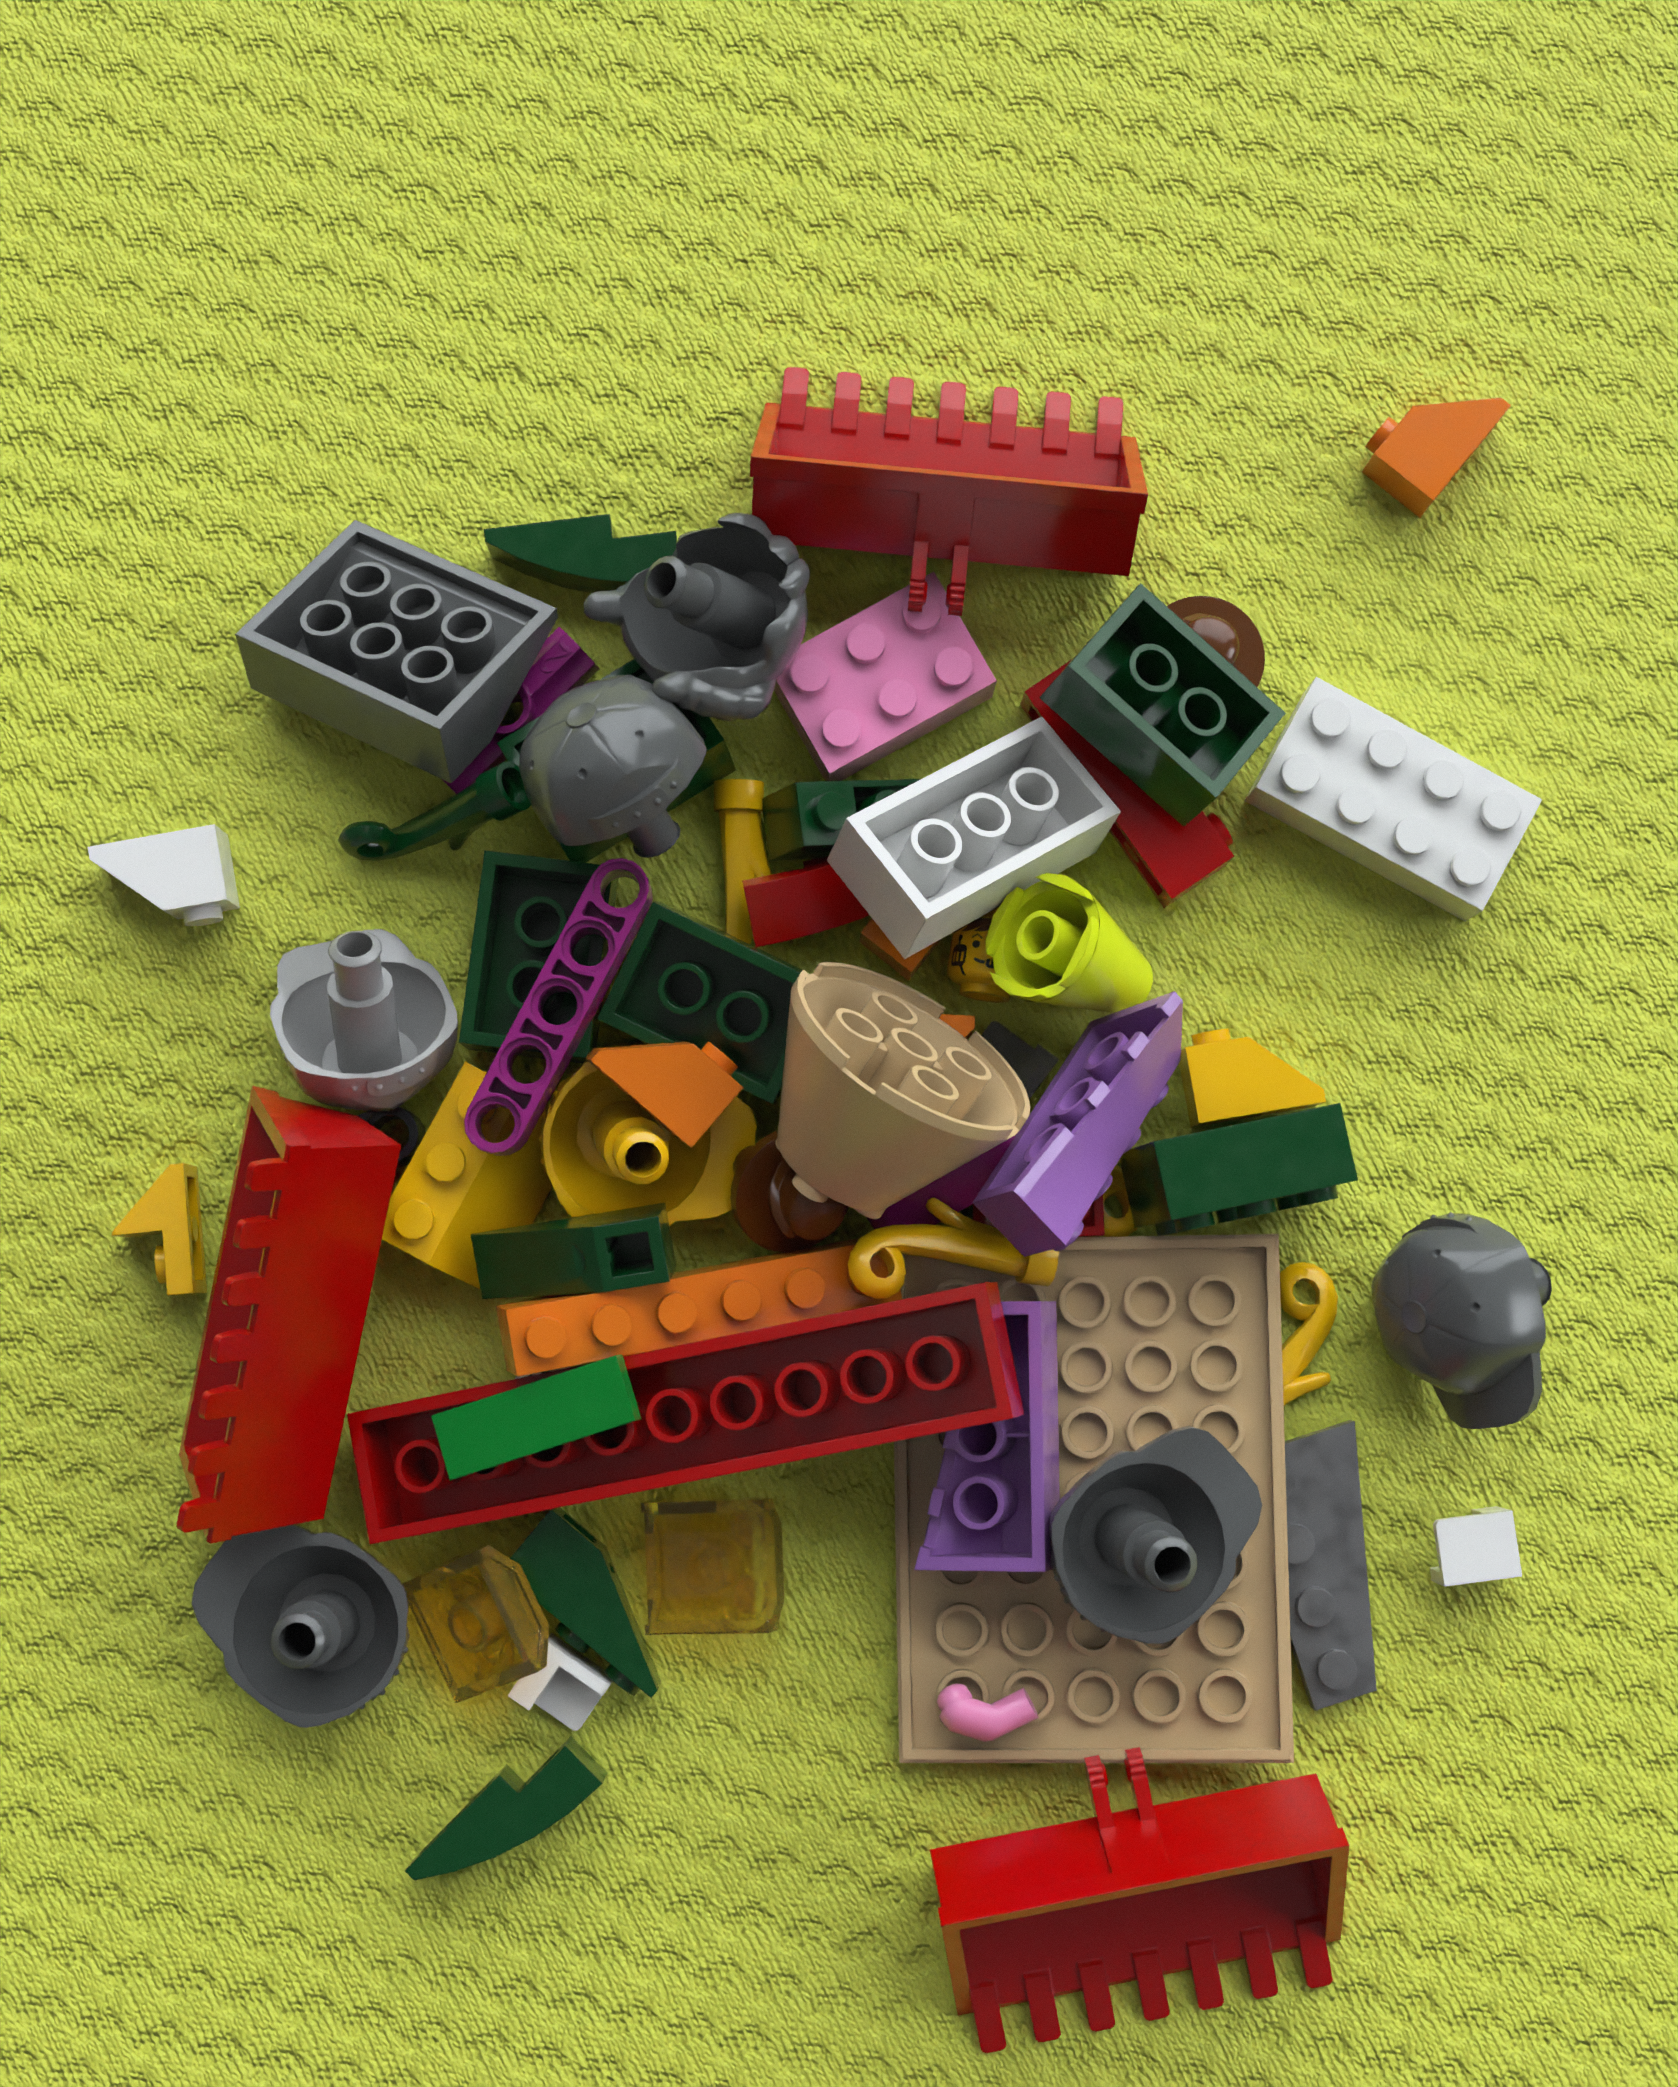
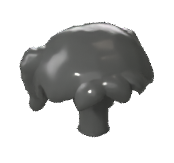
[584,513,810,721]

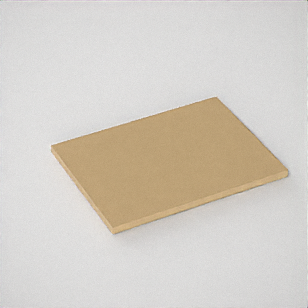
[894,1234,1294,1763]

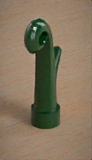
[338,761,531,861]

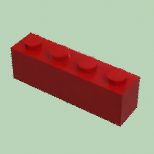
[1020,659,1234,908]

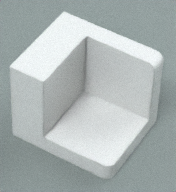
[1430,1506,1522,1587]
[508,1633,613,1731]

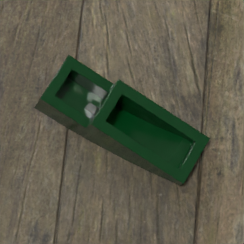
[484,514,678,593]
[405,1736,607,1880]

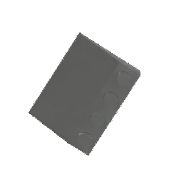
[235,520,558,783]

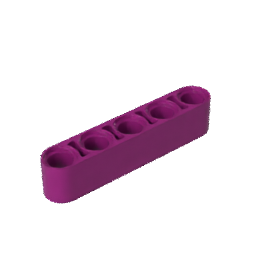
[464,858,653,1156]

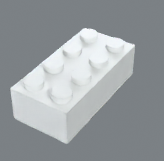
[1244,677,1542,921]
[827,717,1121,959]

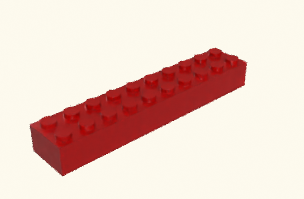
[347,1282,1024,1545]

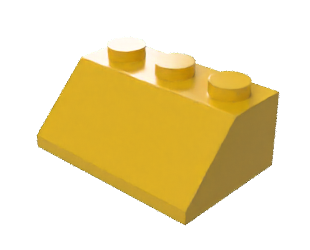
[382,1061,553,1289]

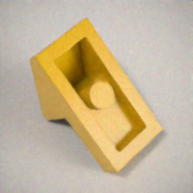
[112,1163,207,1296]

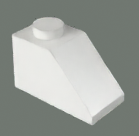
[88,824,240,926]

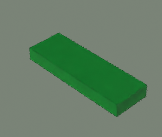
[431,1355,642,1480]

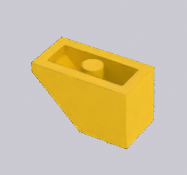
[1179,1029,1326,1127]

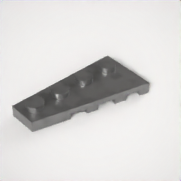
[1285,1420,1377,1711]

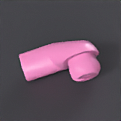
[937,1684,1038,1742]

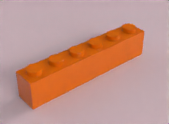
[496,1238,902,1377]

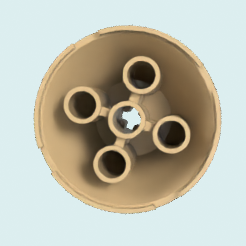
[775,962,1030,1219]

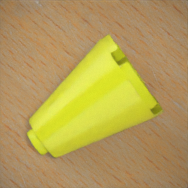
[985,873,1153,1013]

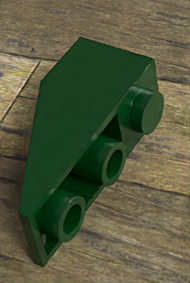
[762,779,921,861]
[471,1203,676,1299]
[500,1507,661,1698]

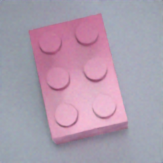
[774,572,997,781]

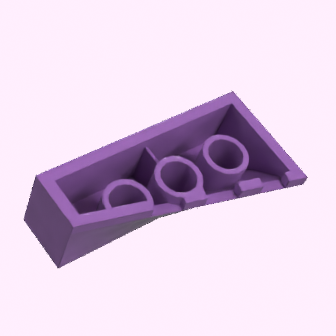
[972,991,1183,1257]
[914,1301,1060,1572]

